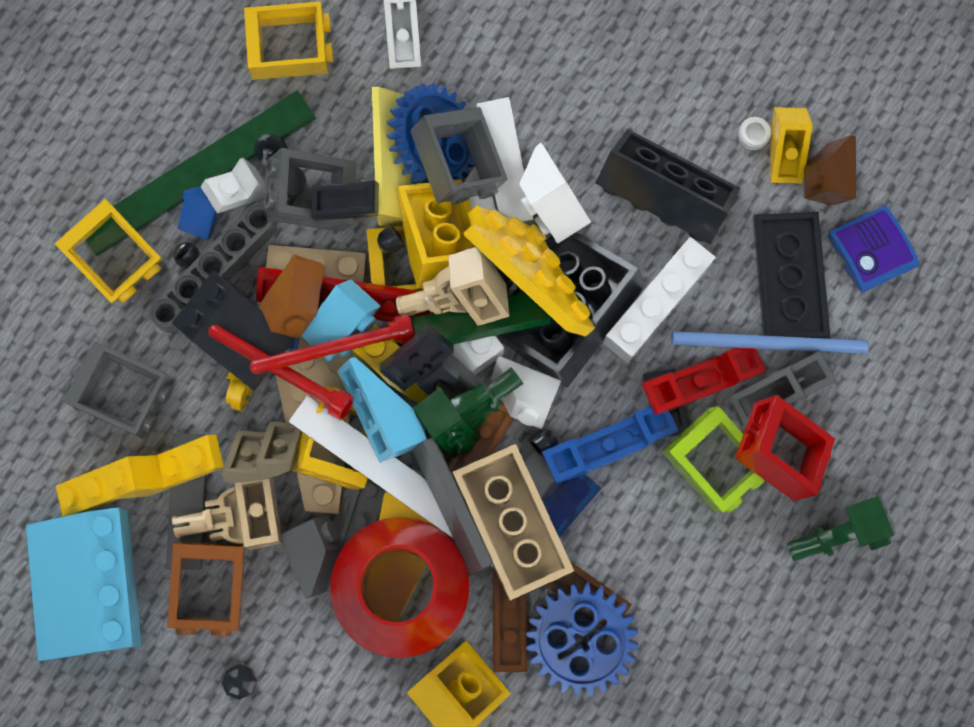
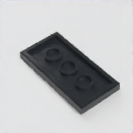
[753,212,831,339]

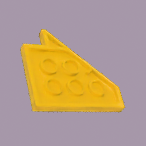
[464,205,595,337]

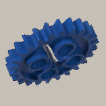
[386,83,475,184]
[526,582,638,696]

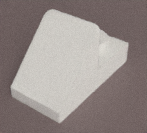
[201,158,269,214]

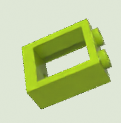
[661,406,765,513]

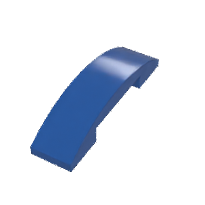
[542,406,679,484]

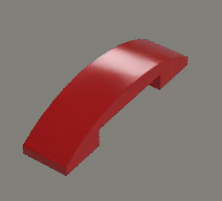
[641,348,766,415]

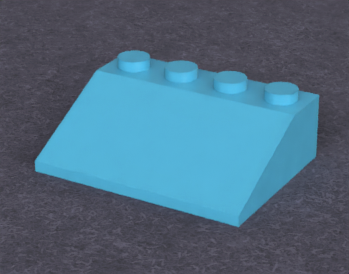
[26,507,142,662]

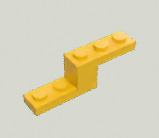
[56,435,224,517]

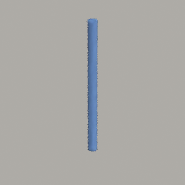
[671,331,869,354]

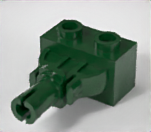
[413,367,524,458]
[787,495,896,561]

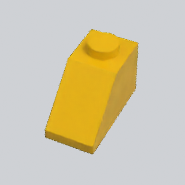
[770,107,813,184]

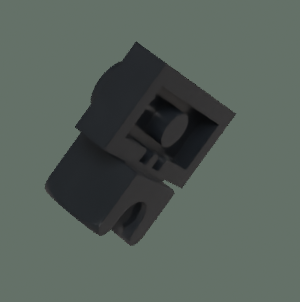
[380,324,459,395]

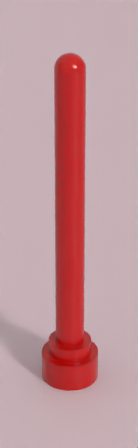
[249,314,414,374]
[208,325,354,421]

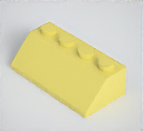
[372,87,421,228]

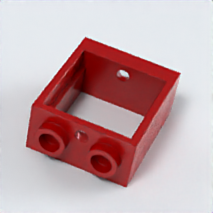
[735,395,835,501]

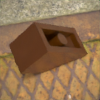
[804,135,856,205]

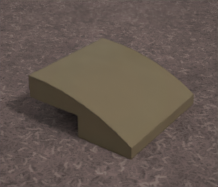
[222,422,302,483]

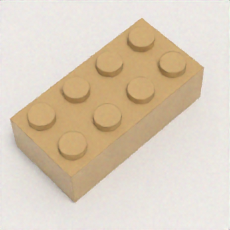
[453,444,574,601]

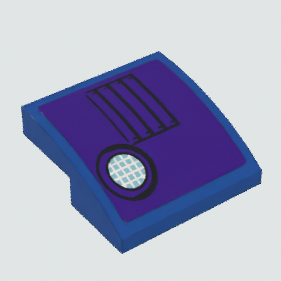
[828,205,920,293]

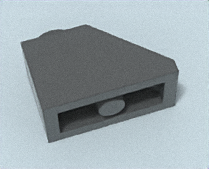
[280,516,342,599]

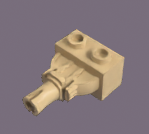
[396,247,509,326]
[172,477,283,550]

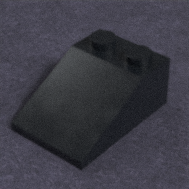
[172,270,296,390]

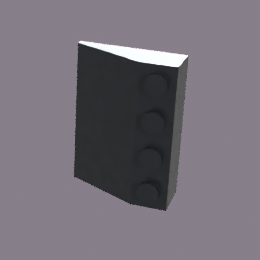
[495,232,645,388]

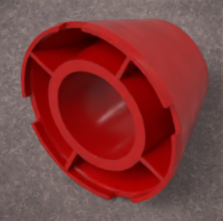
[330,517,469,658]

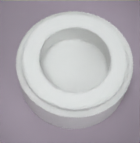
[738,117,771,150]

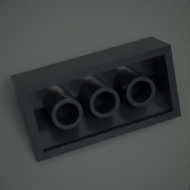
[595,129,741,244]

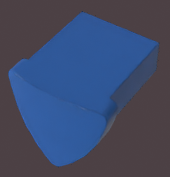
[177,187,218,240]

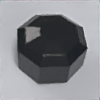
[222,664,258,700]

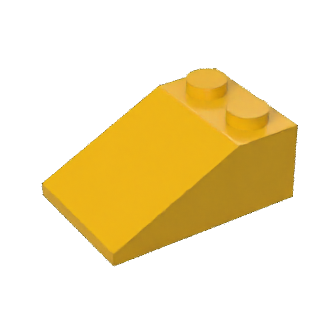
[397,179,476,289]

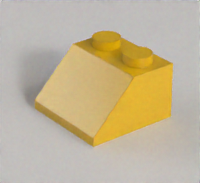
[407,640,511,727]

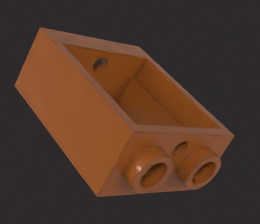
[167,541,245,636]

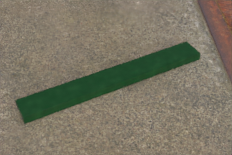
[86,90,316,257]

